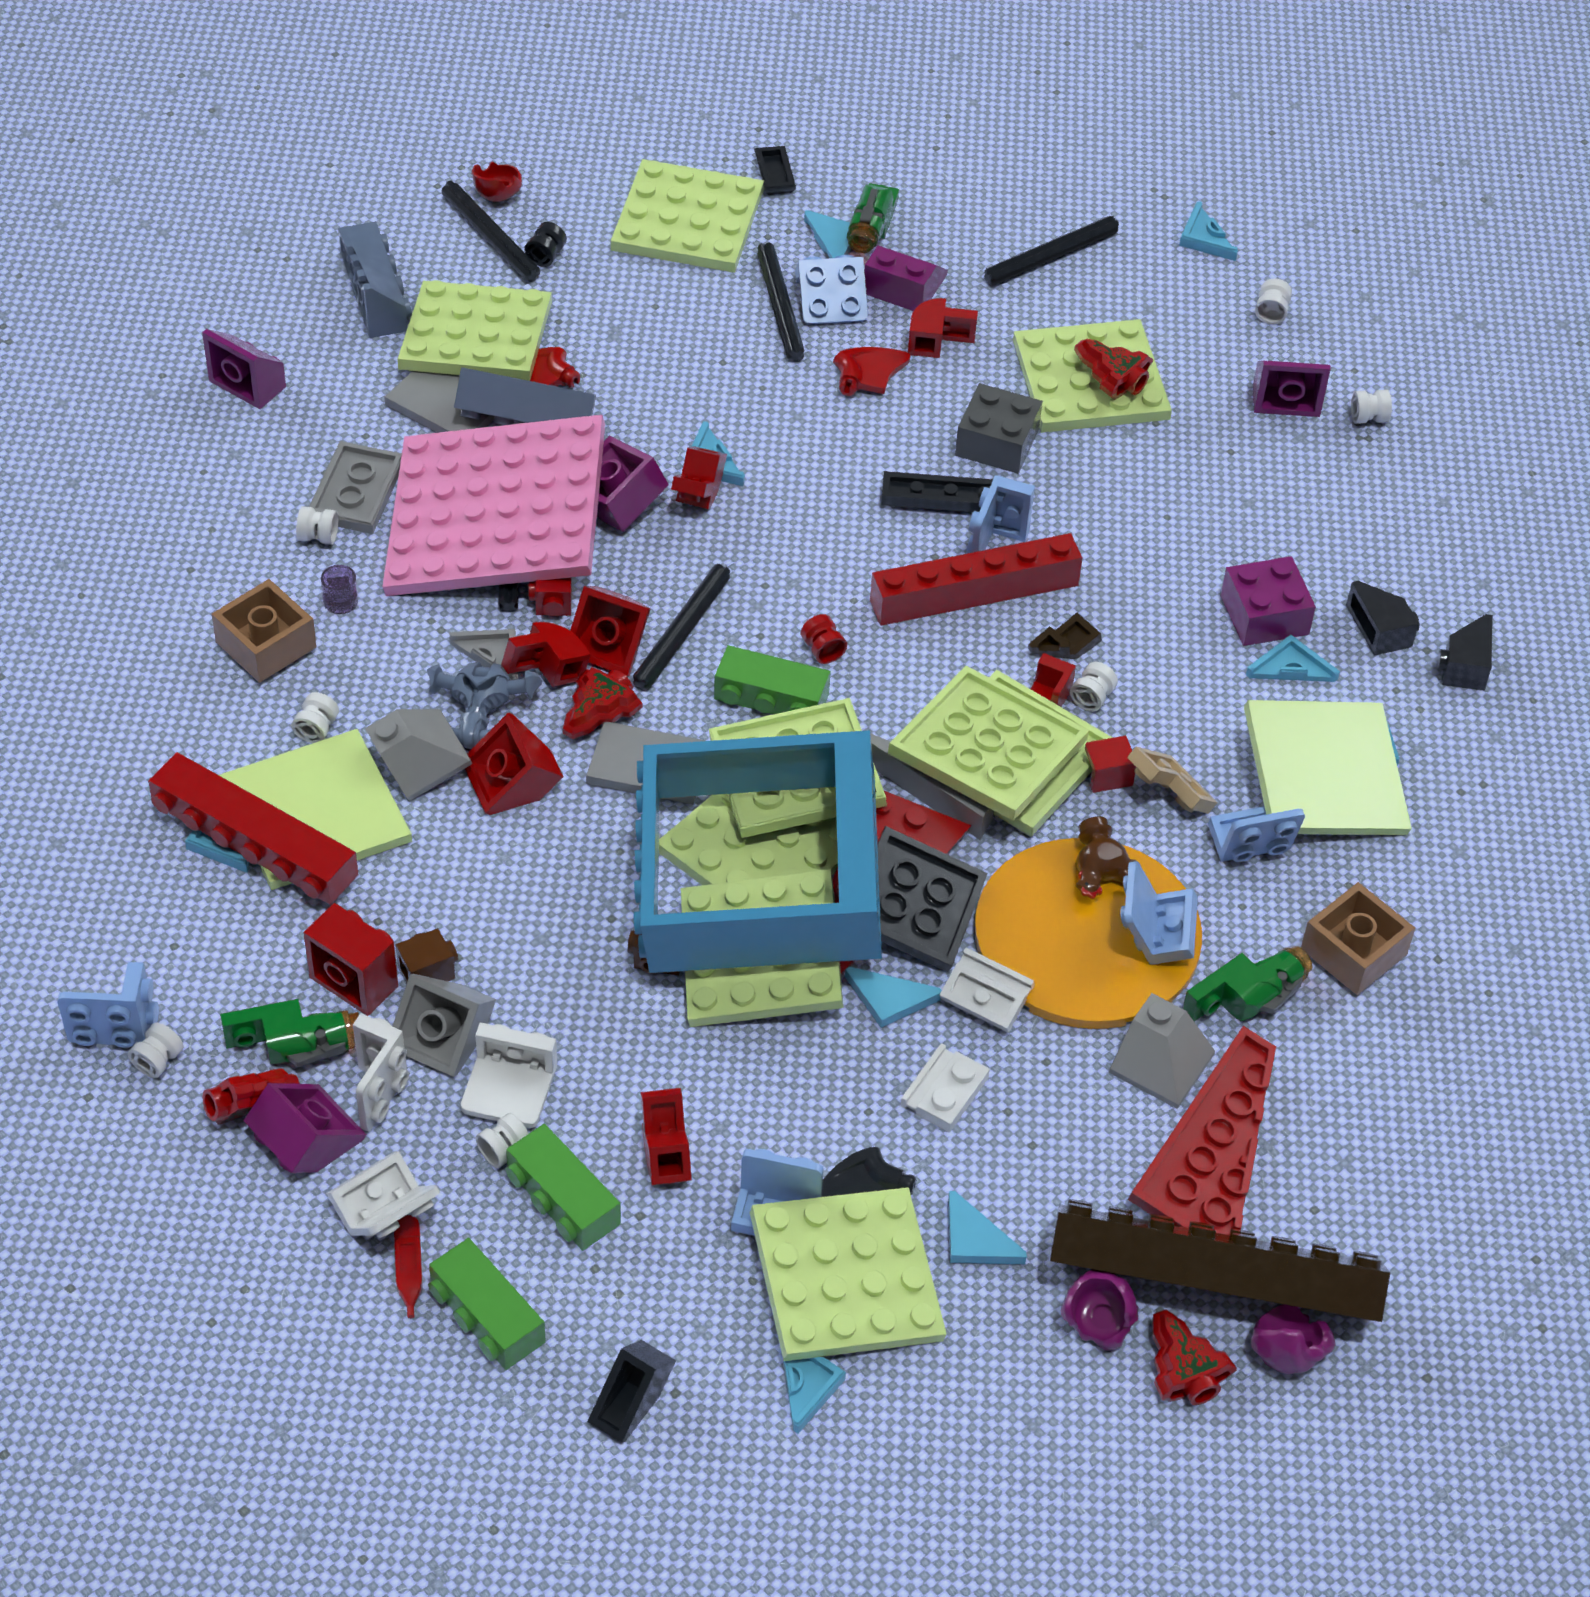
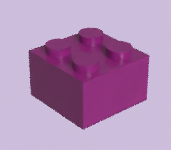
[1220,556,1316,646]

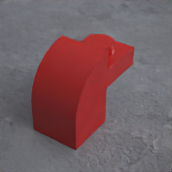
[908,298,978,358]
[671,446,727,509]
[501,622,591,687]
[640,1088,692,1185]

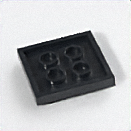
[877,826,988,972]

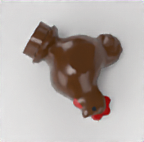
[1075,816,1136,899]

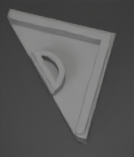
[449,629,518,680]

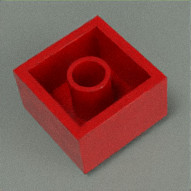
[303,902,398,1016]

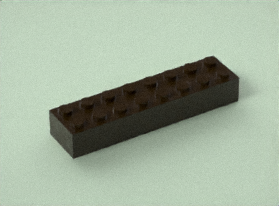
[1050,1199,1390,1322]

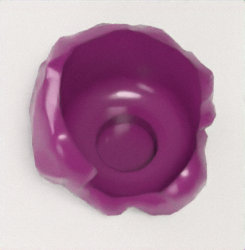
[1060,1269,1139,1350]
[1251,1304,1336,1374]

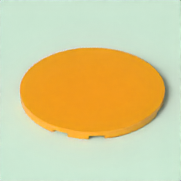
[974,838,1202,1029]

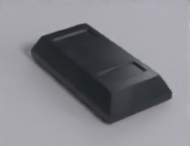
[754,146,796,195]

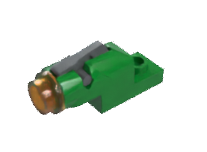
[847,183,899,253]
[1183,946,1313,1022]
[220,999,359,1067]

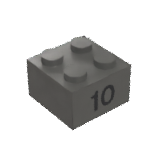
[955,383,1043,474]

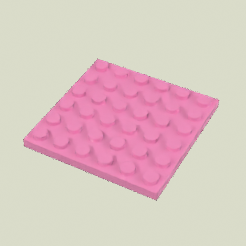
[382,415,605,596]

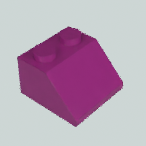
[864,245,948,311]
[202,329,286,409]
[1253,360,1331,417]
[597,435,669,532]
[244,1083,367,1174]

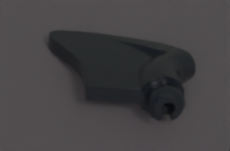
[821,1147,917,1197]

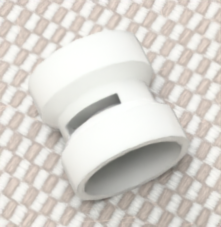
[1255,278,1292,324]
[1351,390,1392,424]
[296,506,339,545]
[1070,661,1118,712]
[291,692,340,743]
[127,1022,184,1078]
[475,1113,529,1168]

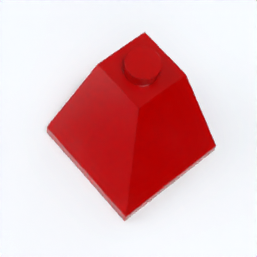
[570,586,651,676]
[465,713,564,815]

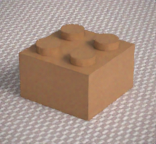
[211,579,317,683]
[1301,882,1415,995]

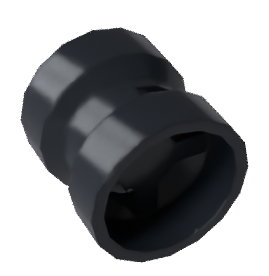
[524,222,567,267]

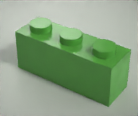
[714,645,831,714]
[505,1123,621,1251]
[428,1237,546,1370]

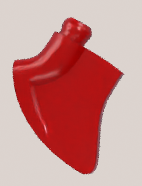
[530,347,580,388]
[833,347,911,396]

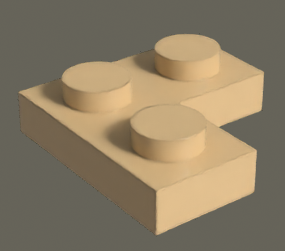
[1127,746,1217,814]

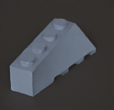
[338,221,412,338]
[454,367,597,425]

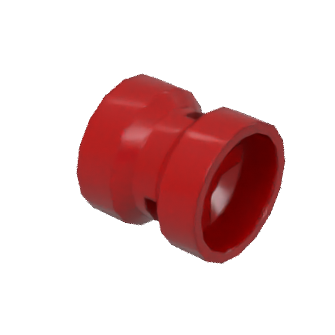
[800,614,848,664]

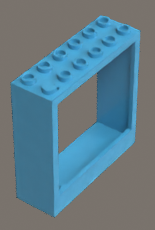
[634,730,882,973]

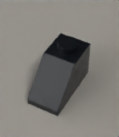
[1346,581,1420,656]
[1437,614,1493,691]
[587,1340,676,1443]

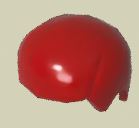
[471,161,522,202]

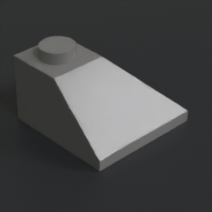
[365,709,473,802]
[392,974,496,1077]
[1109,993,1215,1109]

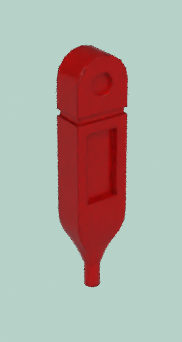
[394,1215,423,1319]

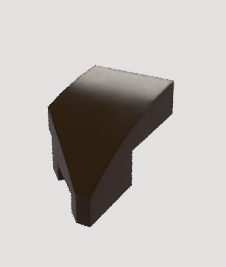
[1028,613,1102,659]

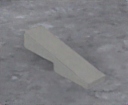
[870,733,994,840]

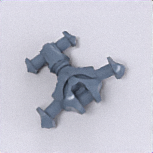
[427,662,542,749]

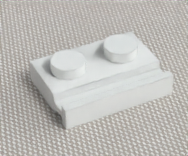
[940,947,1035,1033]
[900,1043,990,1133]

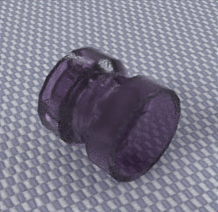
[321,565,358,614]

